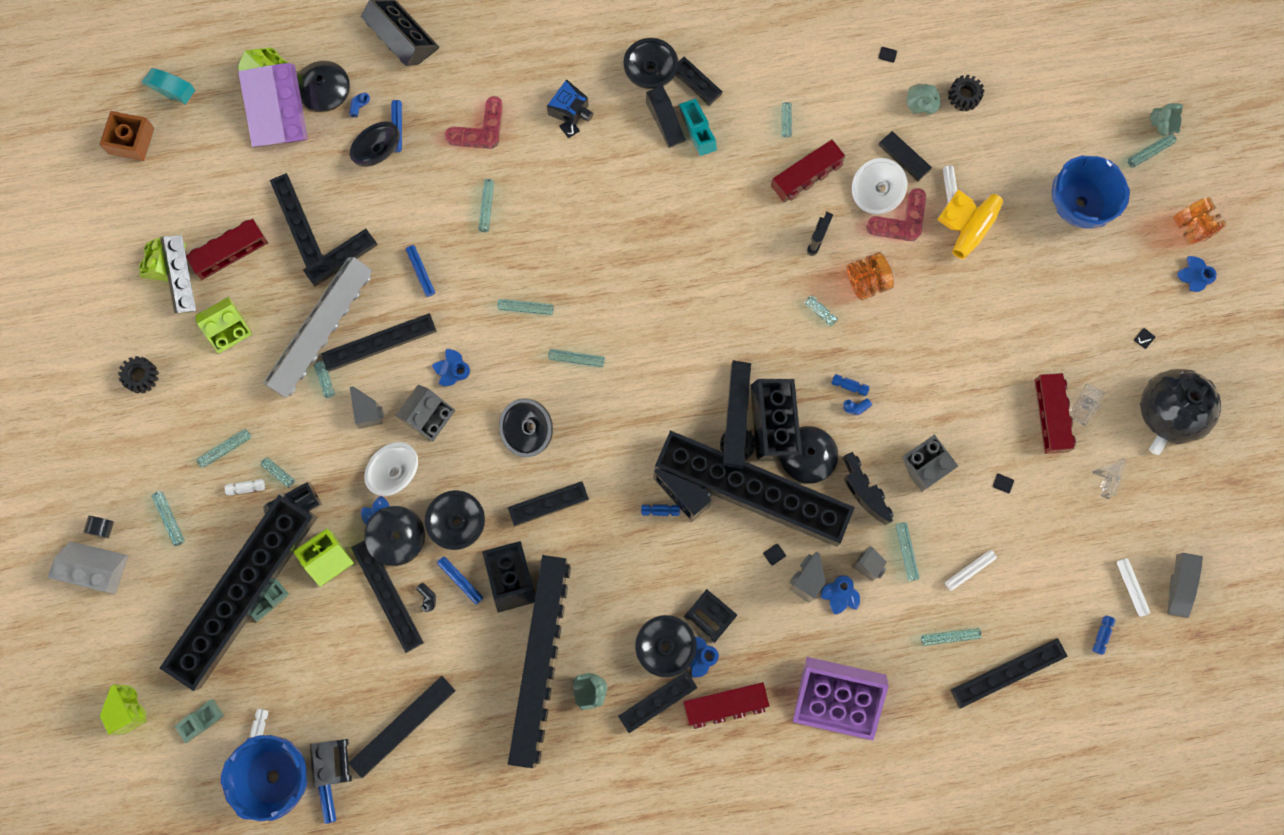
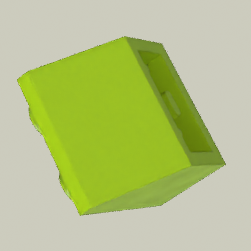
[237,47,288,71]
[139,236,186,282]
[195,296,253,354]
[293,528,354,587]
[100,684,147,735]

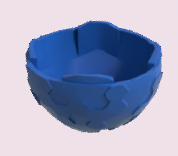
[1052,155,1130,229]
[220,735,307,821]

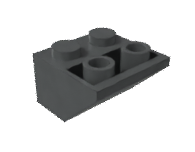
[395,384,455,442]
[902,434,958,492]
[789,552,826,603]

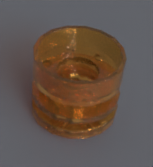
[1173,197,1227,245]
[847,252,894,301]

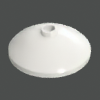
[852,158,907,214]
[364,442,418,496]

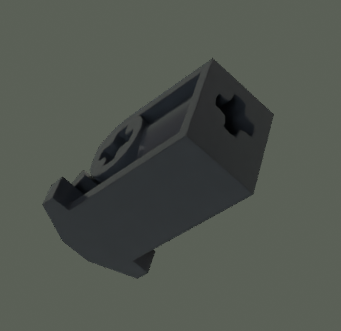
[263,482,323,514]

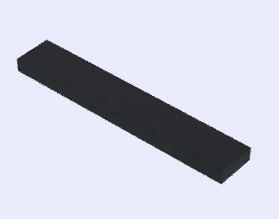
[270,173,327,273]
[321,313,437,372]
[722,360,751,469]
[351,540,424,653]
[950,638,1068,709]
[349,676,456,778]

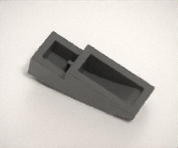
[1167,552,1203,618]

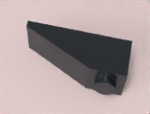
[646,85,686,148]

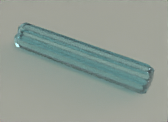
[1127,134,1177,168]
[478,179,494,232]
[497,299,554,315]
[548,349,605,367]
[196,429,252,468]
[151,491,185,546]
[896,522,920,581]
[921,628,982,646]

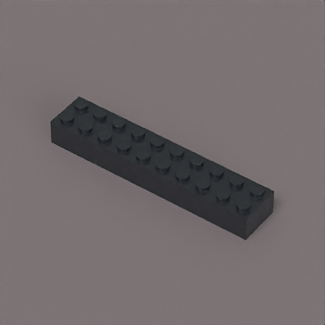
[654,430,855,547]
[159,494,318,691]
[508,555,571,769]

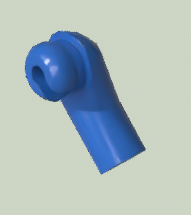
[349,92,370,118]
[843,398,872,415]

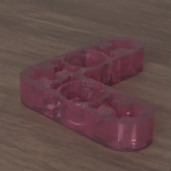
[445,96,503,149]
[866,188,926,241]

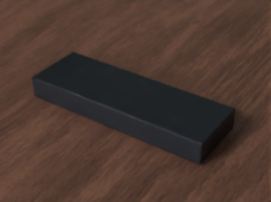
[676,56,723,106]
[879,131,932,182]

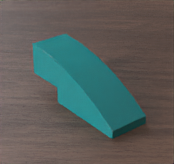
[141,68,196,105]
[679,98,717,156]

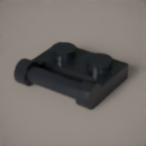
[807,211,834,256]
[684,589,738,643]
[310,739,352,787]

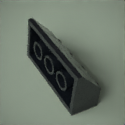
[361,0,439,66]
[750,379,802,461]

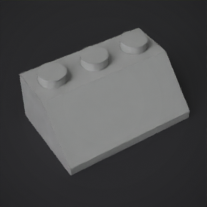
[47,541,128,594]

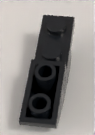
[843,452,894,525]

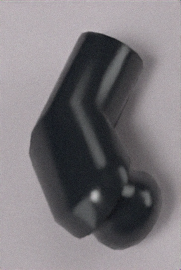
[416,582,436,612]

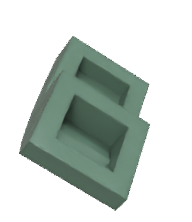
[251,579,289,623]
[174,699,224,743]

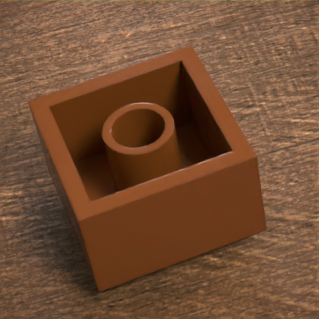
[99,111,154,161]

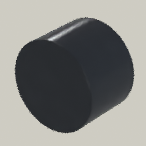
[83,515,114,539]

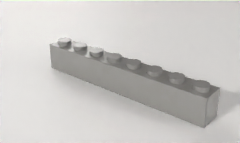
[262,257,372,398]

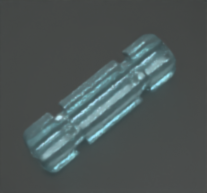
[781,102,792,138]
[805,295,838,326]
[314,361,335,398]
[260,457,295,488]

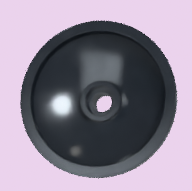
[623,38,678,89]
[297,61,350,112]
[350,121,400,167]
[499,398,553,457]
[780,426,838,484]
[425,490,485,550]
[364,506,425,566]
[635,615,697,678]

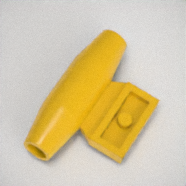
[937,189,1003,259]

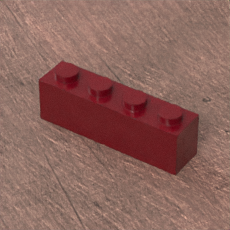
[771,139,846,202]
[186,218,268,280]
[1034,373,1076,454]
[683,682,770,729]

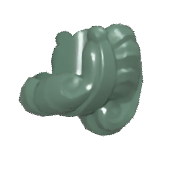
[907,84,941,115]
[1150,103,1183,136]
[573,673,608,710]

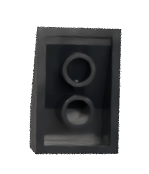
[653,468,712,522]
[482,541,535,613]

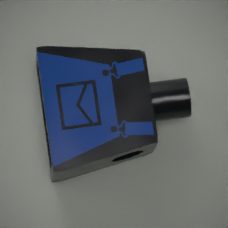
[547,79,594,125]

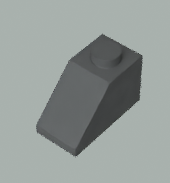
[350,386,384,429]
[853,546,887,581]

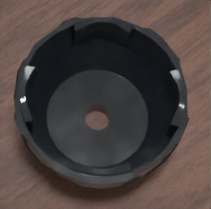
[1140,369,1221,444]

